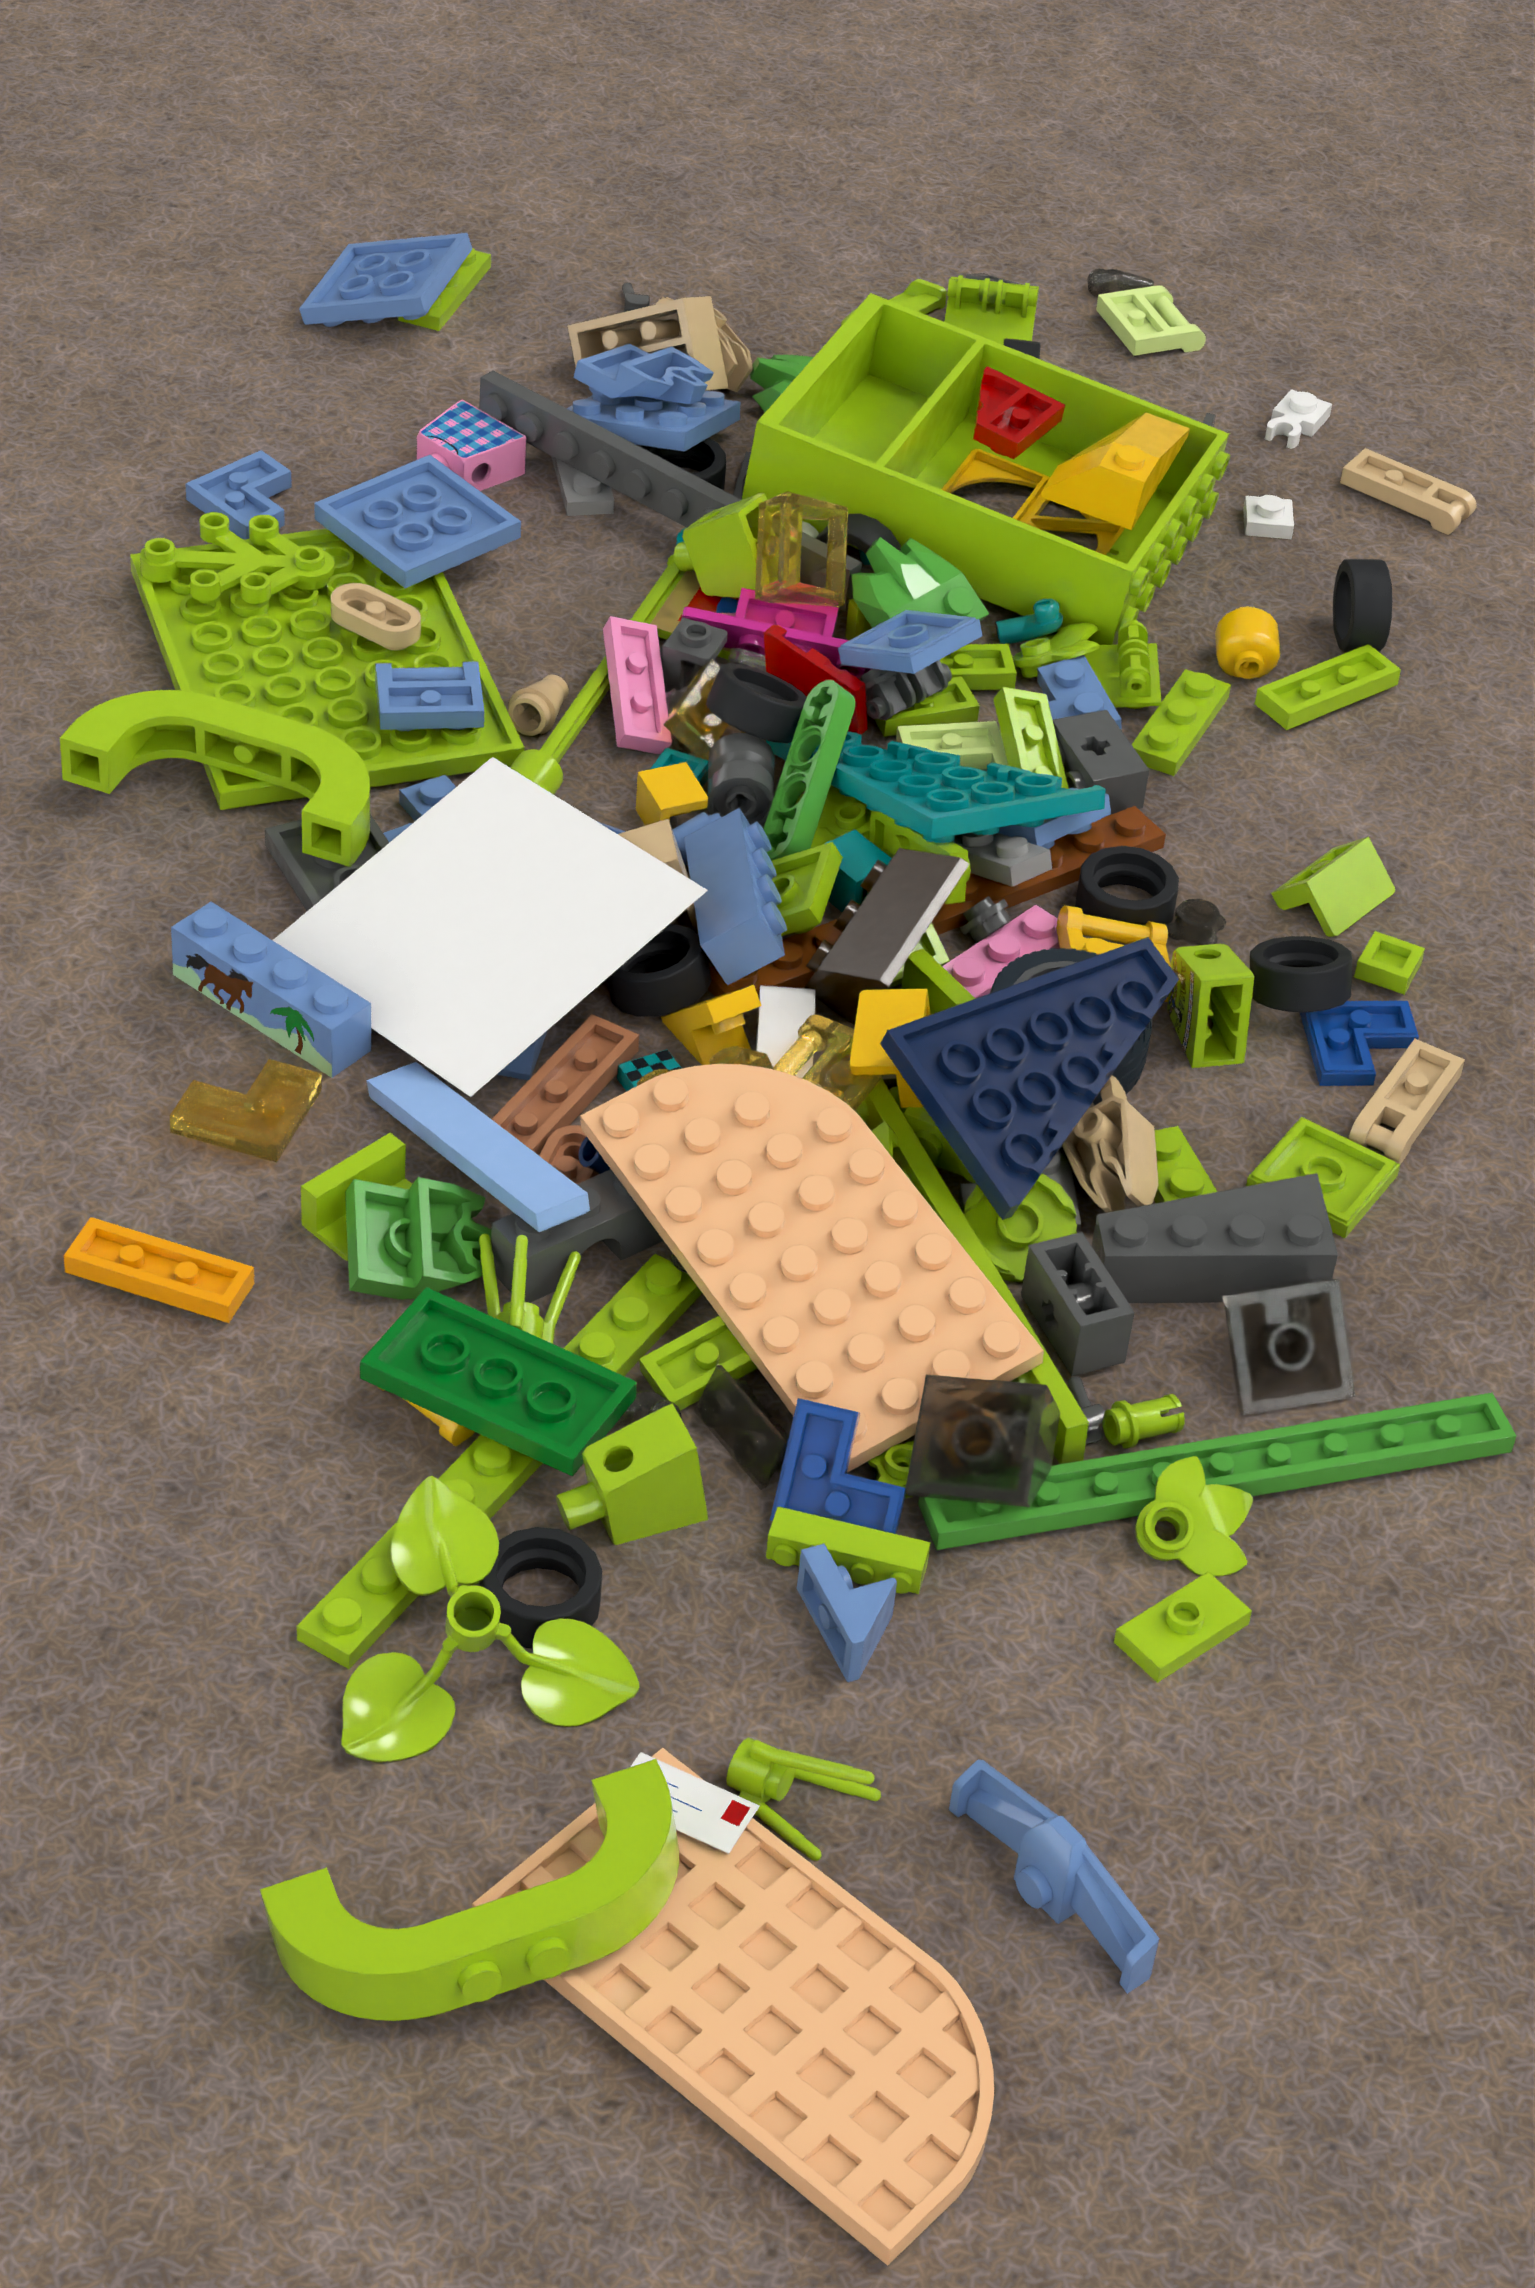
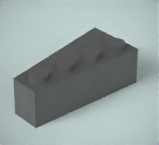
[1092,1173,1338,1303]

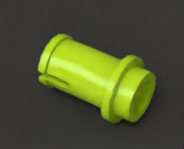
[1102,1394,1185,1448]

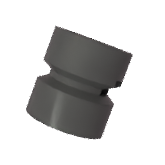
[707,733,775,825]

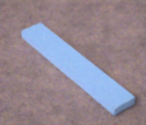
[366,1062,590,1232]

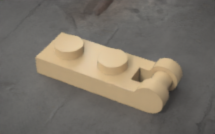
[1340,448,1476,535]
[1349,1039,1465,1165]

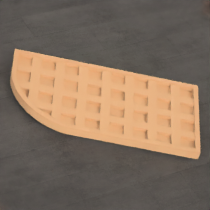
[580,1064,1044,1473]
[472,1748,994,2266]

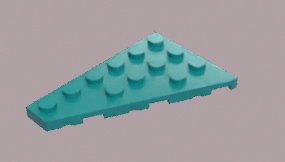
[766,731,1106,843]

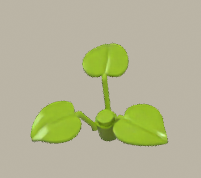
[341,1476,639,1762]

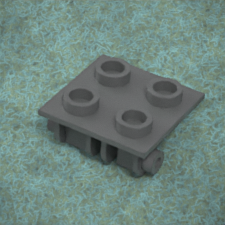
[859,660,952,720]

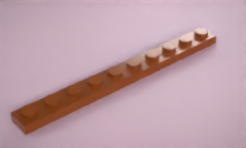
[708,806,1166,997]

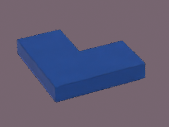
[1300,1001,1419,1086]
[770,1398,907,1534]

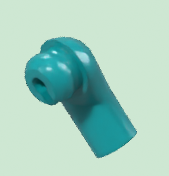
[996,599,1063,644]

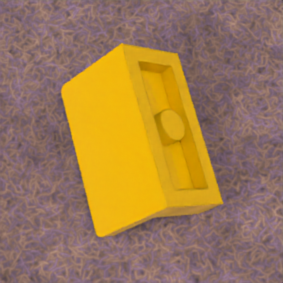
[850,989,931,1108]

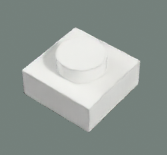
[1243,495,1294,539]

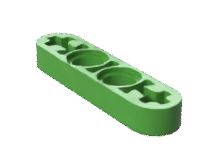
[764,680,856,861]

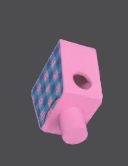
[417,399,526,491]

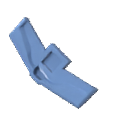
[949,1759,1160,1994]

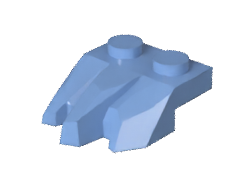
[573,344,714,404]

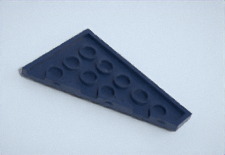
[880,937,1179,1220]

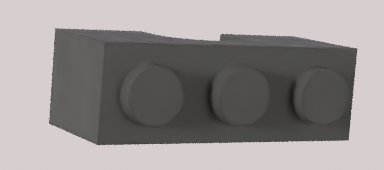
[491,1169,664,1303]

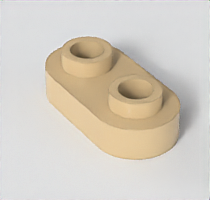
[331,583,421,650]

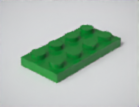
[360,1287,637,1477]

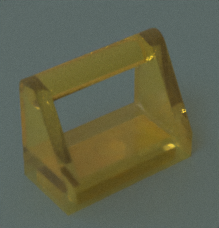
[755,492,848,607]

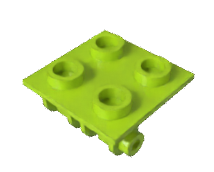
[944,275,1039,345]
[1059,620,1161,709]

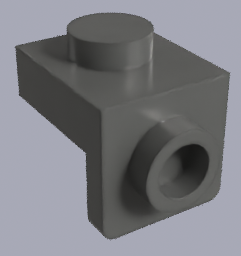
[660,617,727,696]

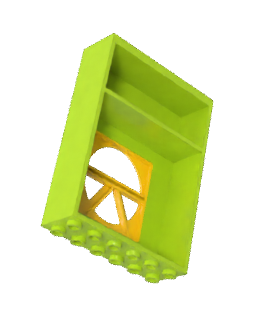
[742,293,1231,645]

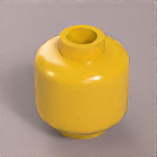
[1215,606,1280,679]

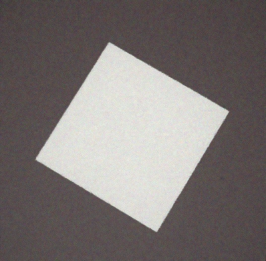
[273,757,708,1097]

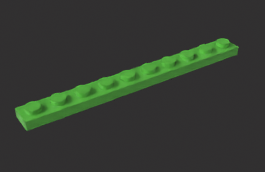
[918,1392,1516,1550]

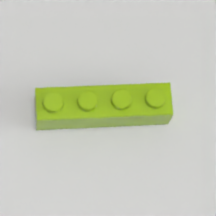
[766,1507,931,1594]

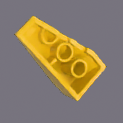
[1041,413,1190,530]

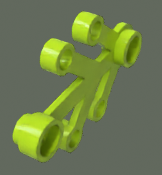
[140,512,335,604]

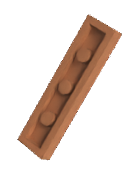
[492,1014,639,1155]

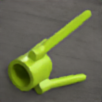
[479,1234,581,1344]
[726,1737,881,1861]

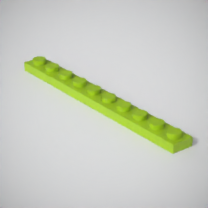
[824,1029,1089,1464]
[296,1254,702,1669]

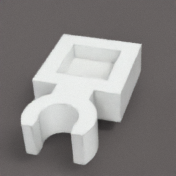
[1265,389,1332,449]

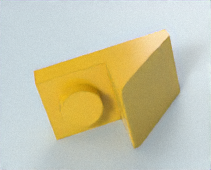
[661,985,762,1065]

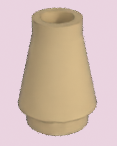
[508,675,569,736]

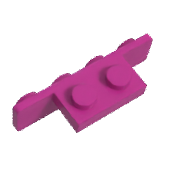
[681,588,872,678]

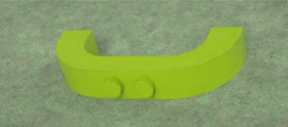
[60,690,370,867]
[260,1759,679,2021]

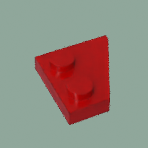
[973,366,1065,460]
[763,625,868,734]

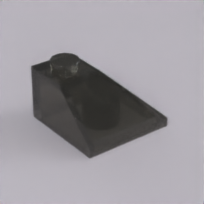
[1223,1279,1355,1415]
[905,1374,1060,1507]

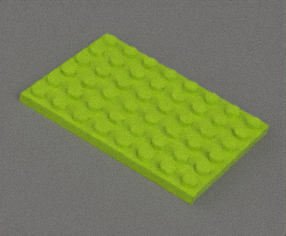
[130,528,525,810]

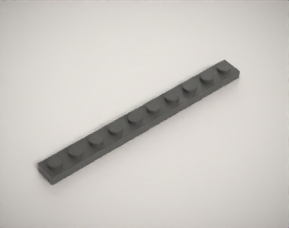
[479,370,862,611]

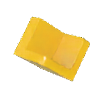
[636,762,708,826]

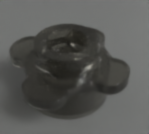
[1167,899,1226,945]

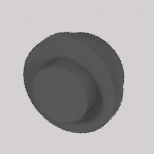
[960,896,1012,943]

